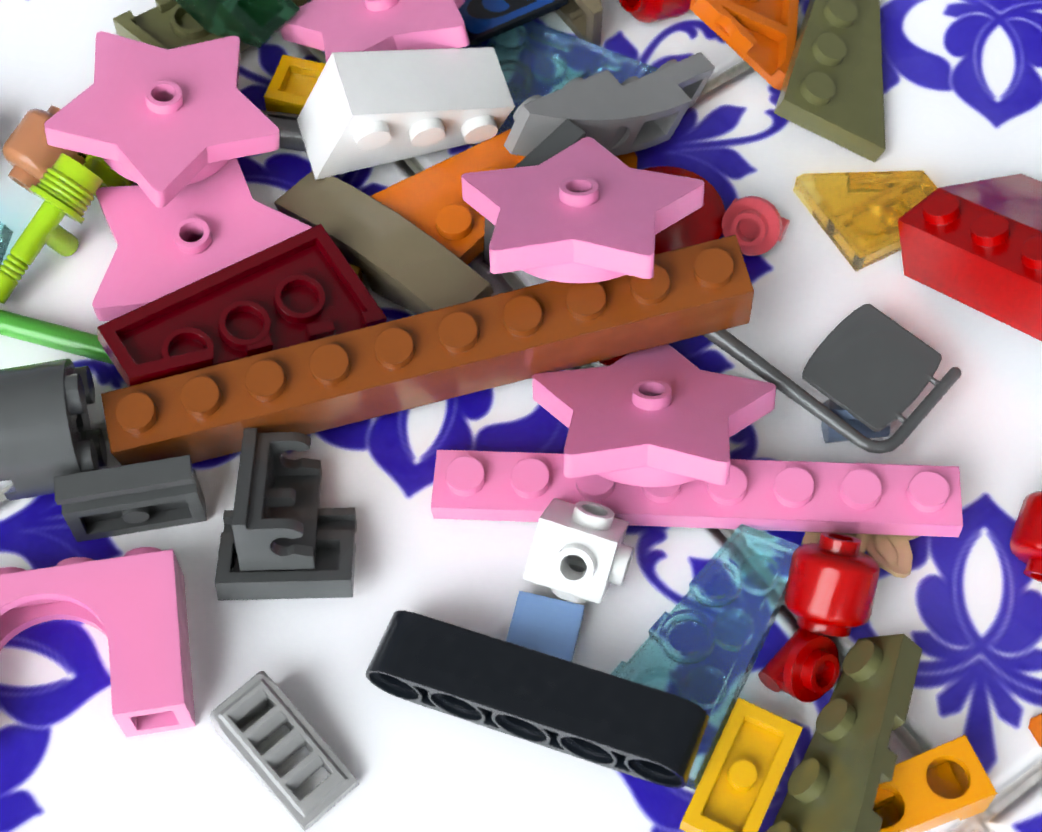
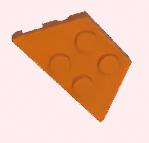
[690,0,799,91]

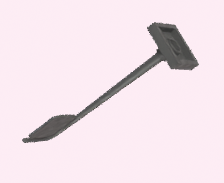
[483,119,961,454]

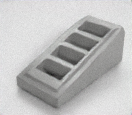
[209,671,359,832]

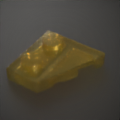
[793,170,937,272]

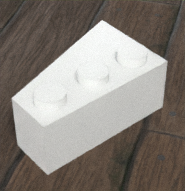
[297,47,515,180]

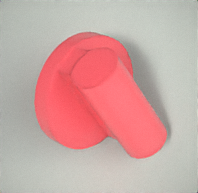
[722,196,790,256]

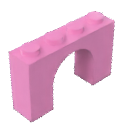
[0,547,196,737]

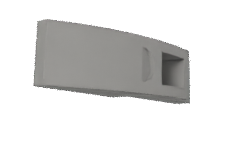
[504,52,716,156]

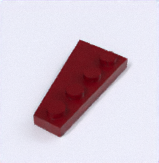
[97,224,387,387]

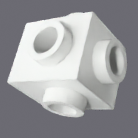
[523,498,634,604]

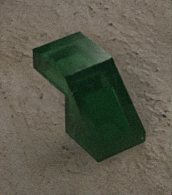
[175,0,300,48]

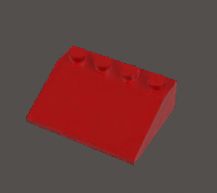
[897,173,1042,341]

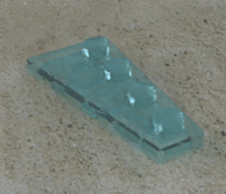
[611,524,800,790]

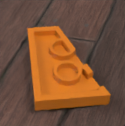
[370,128,526,265]

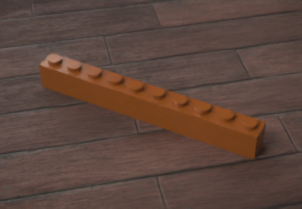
[101,235,754,466]

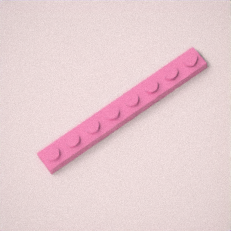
[431,450,963,537]

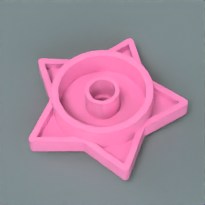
[276,0,470,63]
[44,31,280,208]
[461,137,704,283]
[92,158,312,321]
[532,344,776,487]

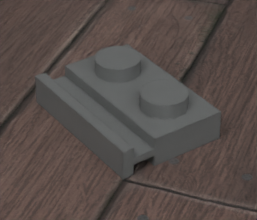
[54,455,207,542]
[215,507,357,601]

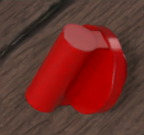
[758,627,840,702]

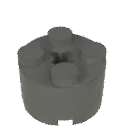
[0,358,107,501]

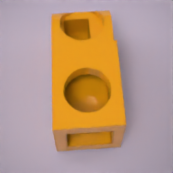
[873,735,997,832]

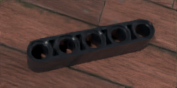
[365,611,709,788]

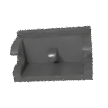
[232,428,322,571]

